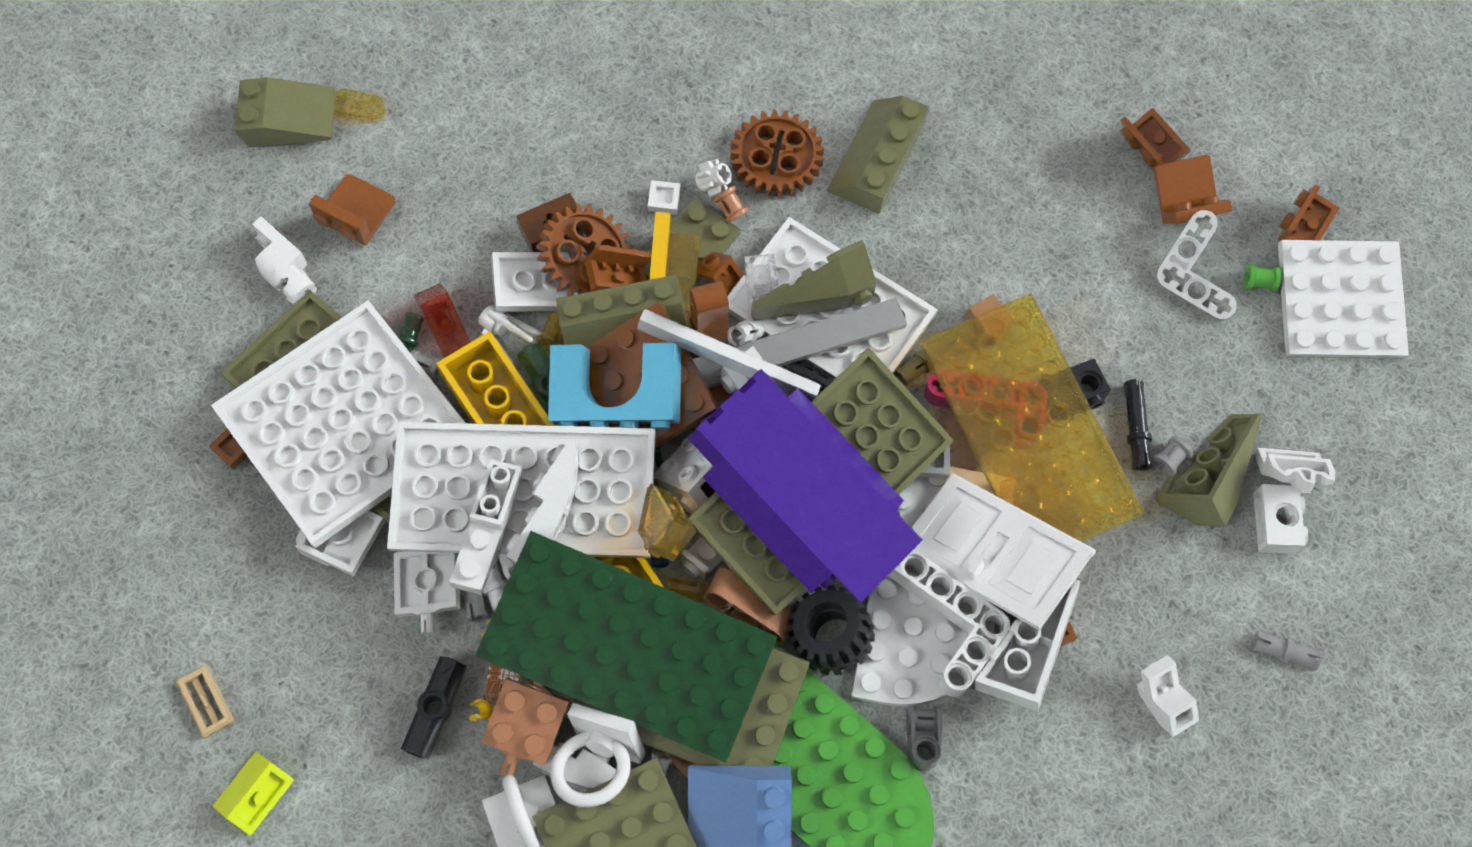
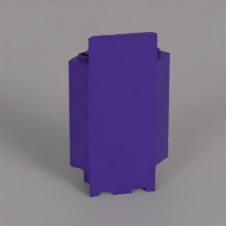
[687,369,923,603]

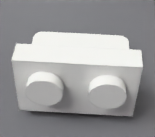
[654,434,713,514]

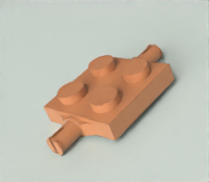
[481,677,569,776]

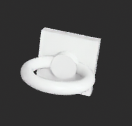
[550,703,646,807]
[482,775,556,847]

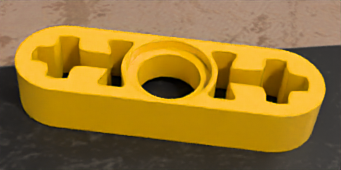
[649,212,671,280]

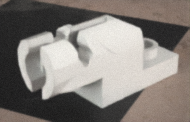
[252,217,317,305]

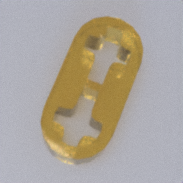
[334,89,386,123]

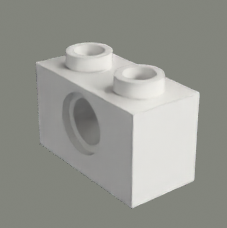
[1253,484,1308,554]

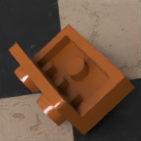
[1277,184,1340,241]
[585,245,651,292]

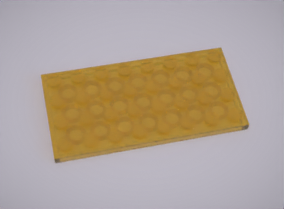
[920,293,1145,542]

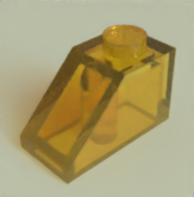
[638,484,697,561]

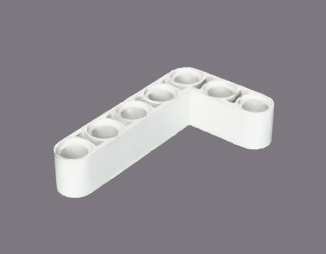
[888,549,1010,697]

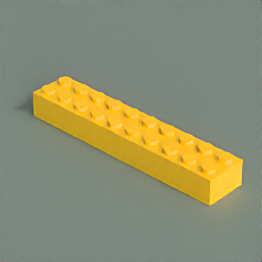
[436,331,664,587]

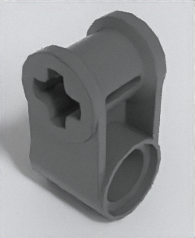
[906,705,943,771]

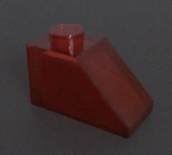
[413,283,471,357]

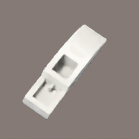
[506,439,578,564]
[449,459,522,595]
[533,742,616,791]

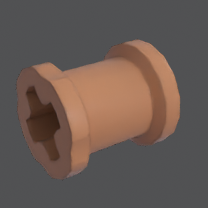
[712,185,749,223]

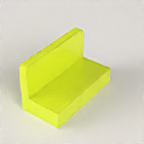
[213,752,294,836]

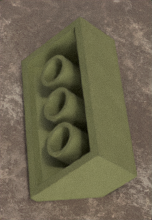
[827,96,929,214]
[556,275,688,347]

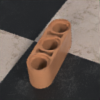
[703,568,794,647]

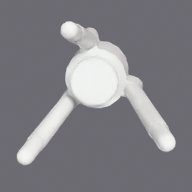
[478,305,549,365]

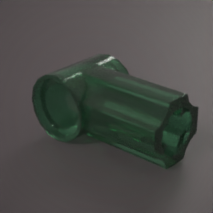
[517,343,550,406]

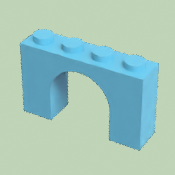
[548,343,682,429]

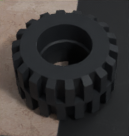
[787,585,875,676]

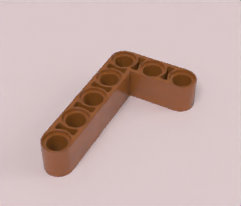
[689,281,733,407]

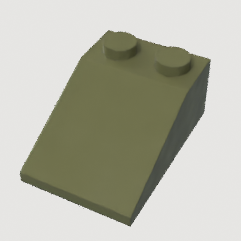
[235,77,336,147]

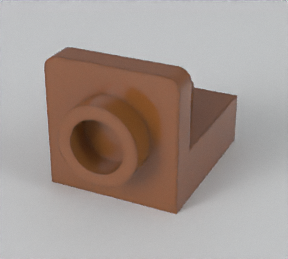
[695,251,744,296]

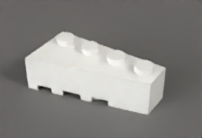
[975,580,1080,712]

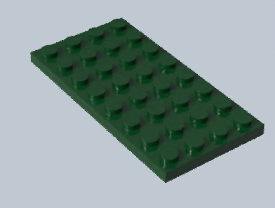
[475,531,778,763]

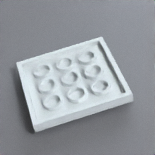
[1278,240,1409,358]

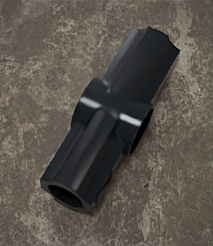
[401,656,467,760]

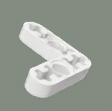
[1157,210,1237,319]

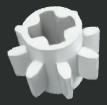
[695,158,732,197]

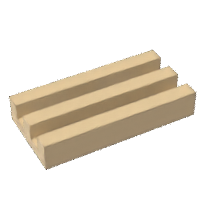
[175,665,235,739]

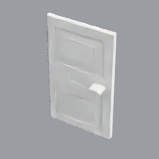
[912,473,1096,631]

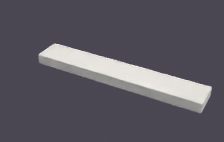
[637,310,821,401]

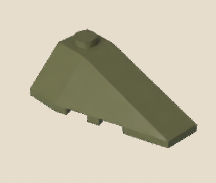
[751,240,877,321]
[1156,414,1261,527]

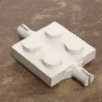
[394,551,461,636]

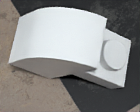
[1137,655,1199,737]

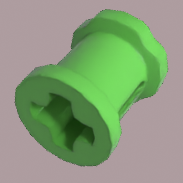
[1244,264,1281,293]

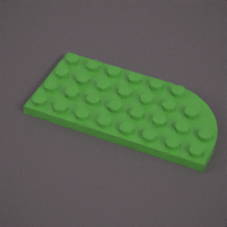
[772,642,934,847]

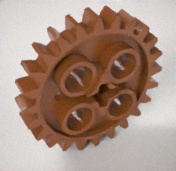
[730,109,824,198]
[536,204,633,296]

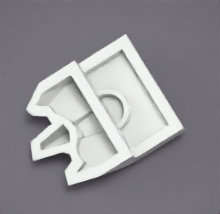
[1255,448,1335,493]

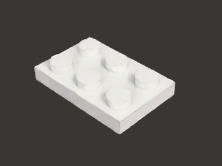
[491,252,577,312]

